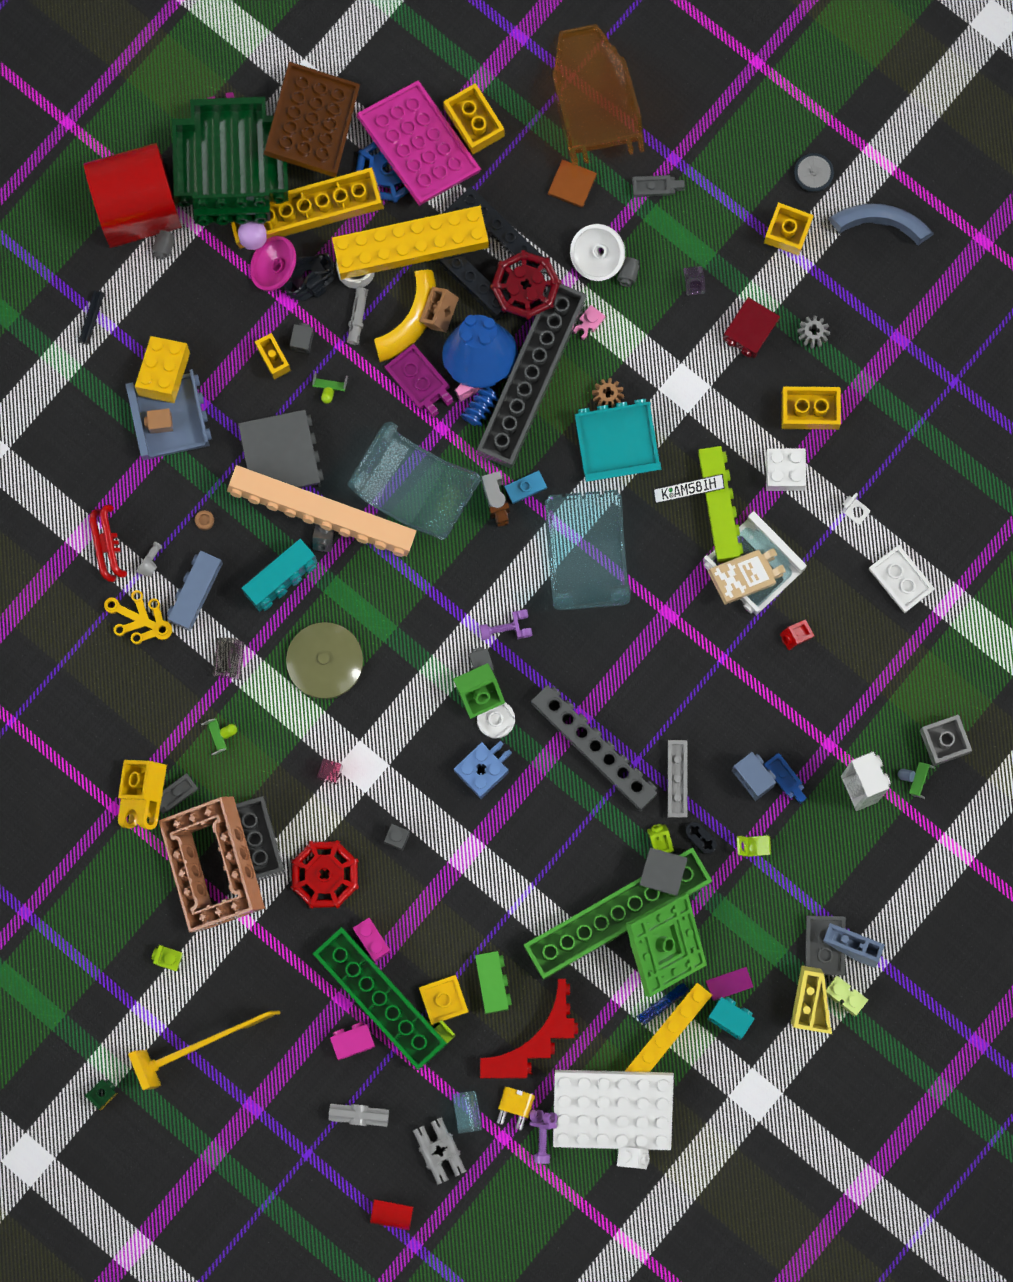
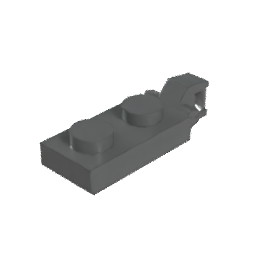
[632,175,685,197]
[159,773,199,814]

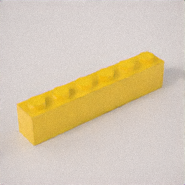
[624,983,712,1072]

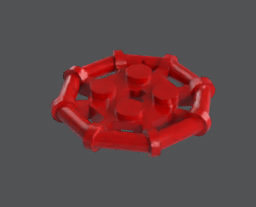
[290,840,359,909]

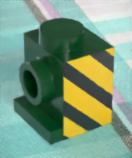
[85,1079,118,1110]

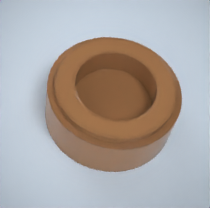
[195,510,214,530]

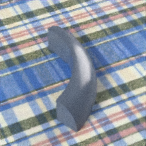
[828,204,933,245]

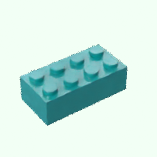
[242,539,318,612]

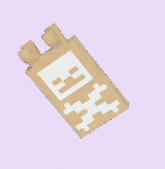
[708,548,786,605]

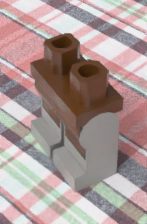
[482,471,510,527]

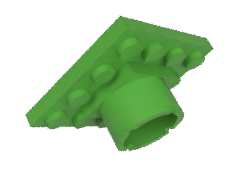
[626,893,707,997]

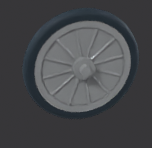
[794,153,834,192]

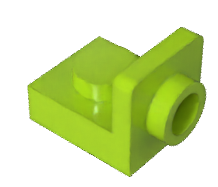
[647,824,674,853]
[152,945,183,972]

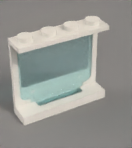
[703,511,807,615]

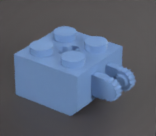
[454,741,512,799]

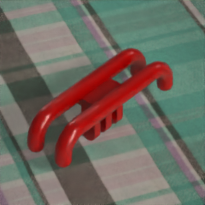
[89,504,127,582]

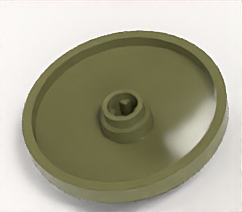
[286,622,363,699]

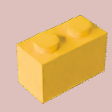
[255,333,291,379]

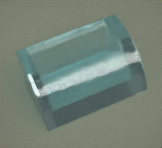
[452,1091,482,1134]

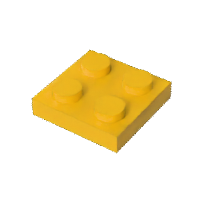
[419,975,468,1025]

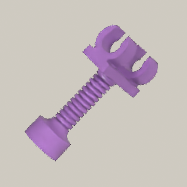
[479,609,532,640]
[530,1109,558,1164]

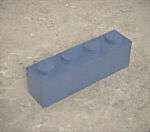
[167,551,223,631]

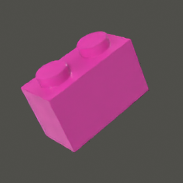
[353,918,391,962]
[330,1022,375,1060]

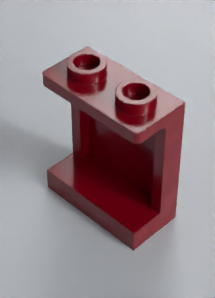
[723,297,780,358]

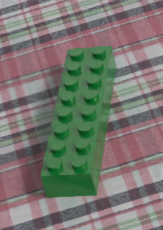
[313,927,448,1070]

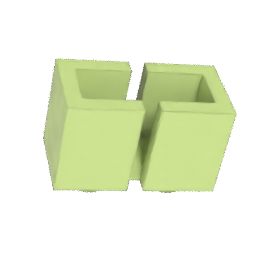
[826,976,868,1017]

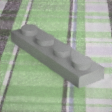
[668,740,687,818]

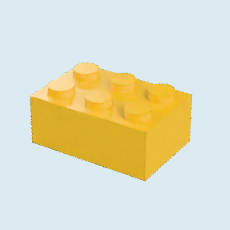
[443,83,505,155]
[135,336,190,404]
[782,387,841,430]

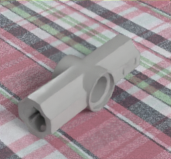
[329,1104,389,1127]

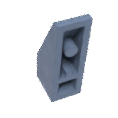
[823,923,885,968]

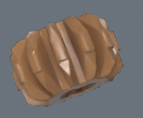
[592,378,624,408]

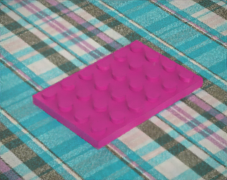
[356,81,481,206]

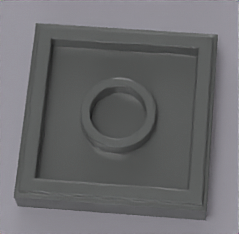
[639,848,688,896]

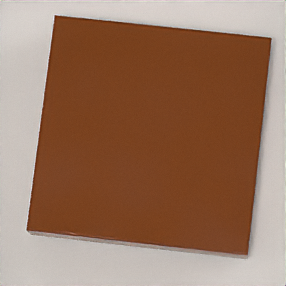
[548,159,597,208]

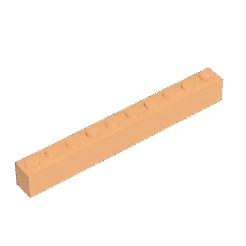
[227,465,416,557]

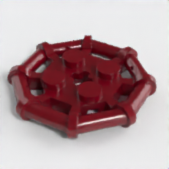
[490,250,562,320]

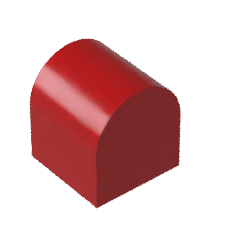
[83,143,182,248]

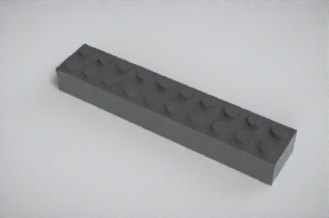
[477,284,587,469]

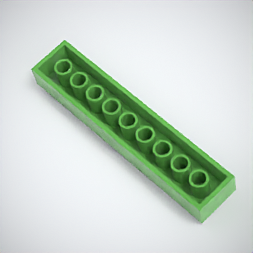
[524,848,712,980]

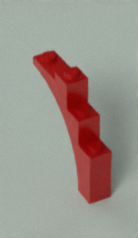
[480,979,578,1079]

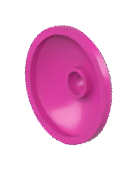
[250,236,296,291]

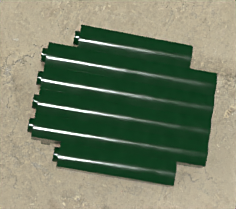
[172,97,289,226]

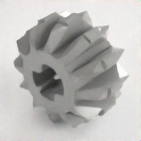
[797,316,830,348]

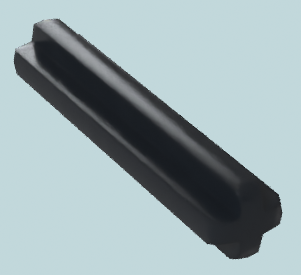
[79,290,104,345]

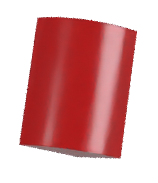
[370,1199,414,1231]

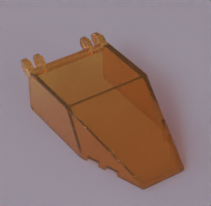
[552,24,644,166]

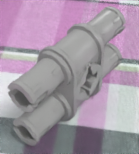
[413,1117,466,1185]

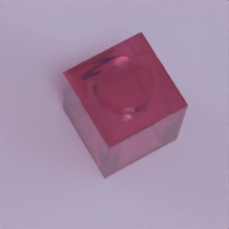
[317,758,343,785]

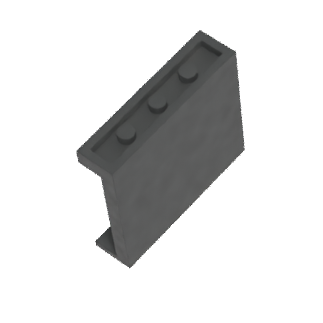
[238,410,324,488]

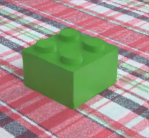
[453,663,505,719]

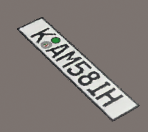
[653,474,725,504]

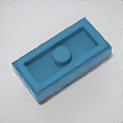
[505,471,547,504]

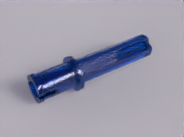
[637,983,689,1026]

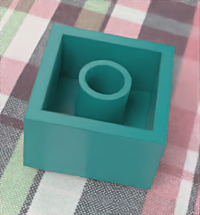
[707,996,755,1040]

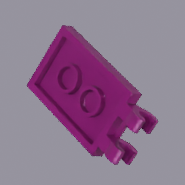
[384,344,454,418]

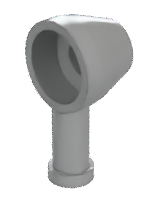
[136,542,162,577]

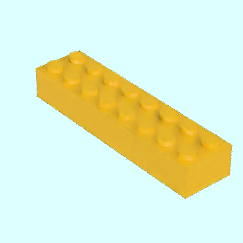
[231,167,384,249]
[332,206,489,280]

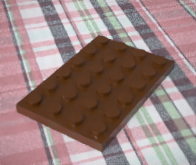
[263,61,360,178]

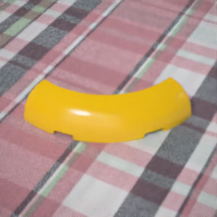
[374,270,436,362]

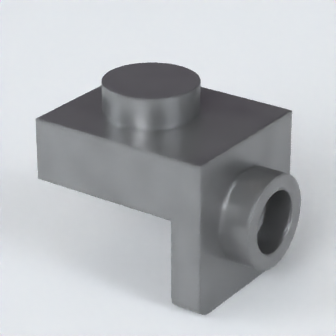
[313,524,334,552]

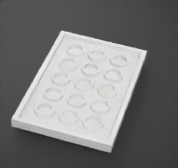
[553,1070,674,1150]

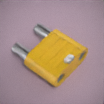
[497,1086,535,1130]

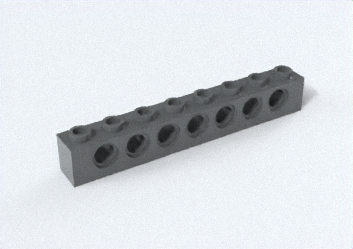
[531,685,657,812]

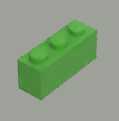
[475,951,512,1014]

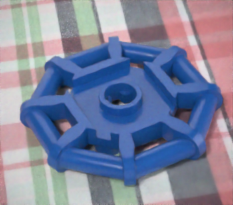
[355,142,409,203]

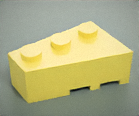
[791,966,832,1034]

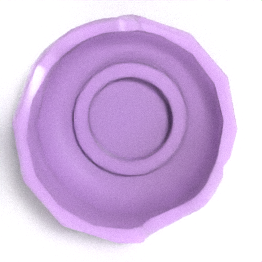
[238,221,267,250]

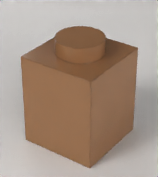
[144,409,173,434]

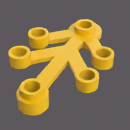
[104,590,172,645]

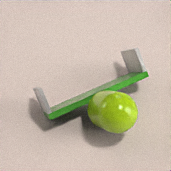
[313,371,347,404]
[201,719,237,755]

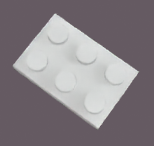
[869,545,935,613]

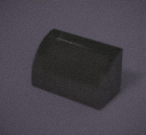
[213,638,245,680]

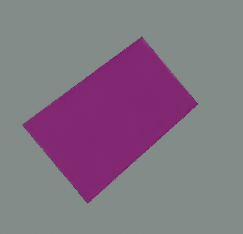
[706,967,753,1001]

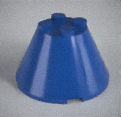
[442,315,518,388]

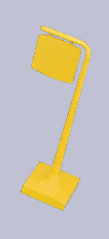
[128,1011,281,1090]

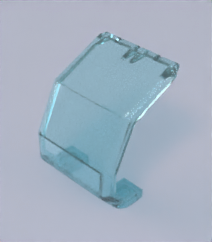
[348,422,482,540]
[545,490,631,610]

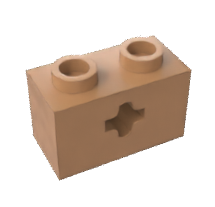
[420,287,459,333]

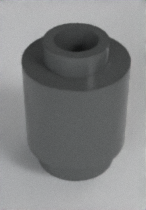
[151,230,175,260]
[617,257,640,287]

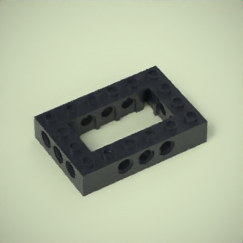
[435,186,547,321]

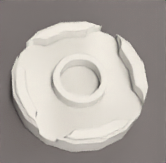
[477,702,515,739]

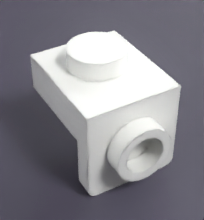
[617,1146,649,1169]

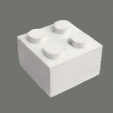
[766,449,806,491]

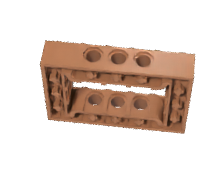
[159,797,265,933]

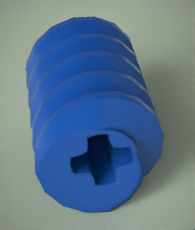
[461,387,499,426]

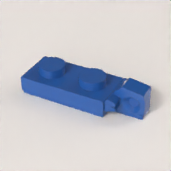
[763,753,807,804]

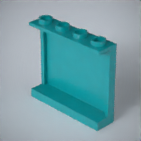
[574,399,662,482]

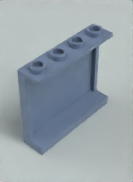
[126,370,212,460]

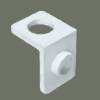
[842,493,870,525]

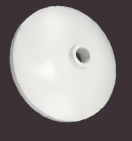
[570,224,625,281]

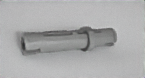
[347,287,368,345]

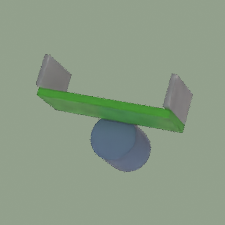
[898,762,935,799]

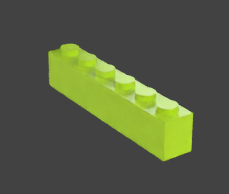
[698,446,743,564]

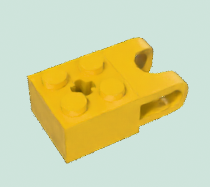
[118,760,167,830]

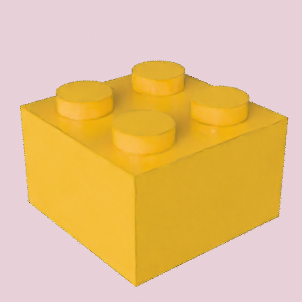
[764,203,814,256]

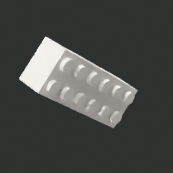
[841,752,891,811]

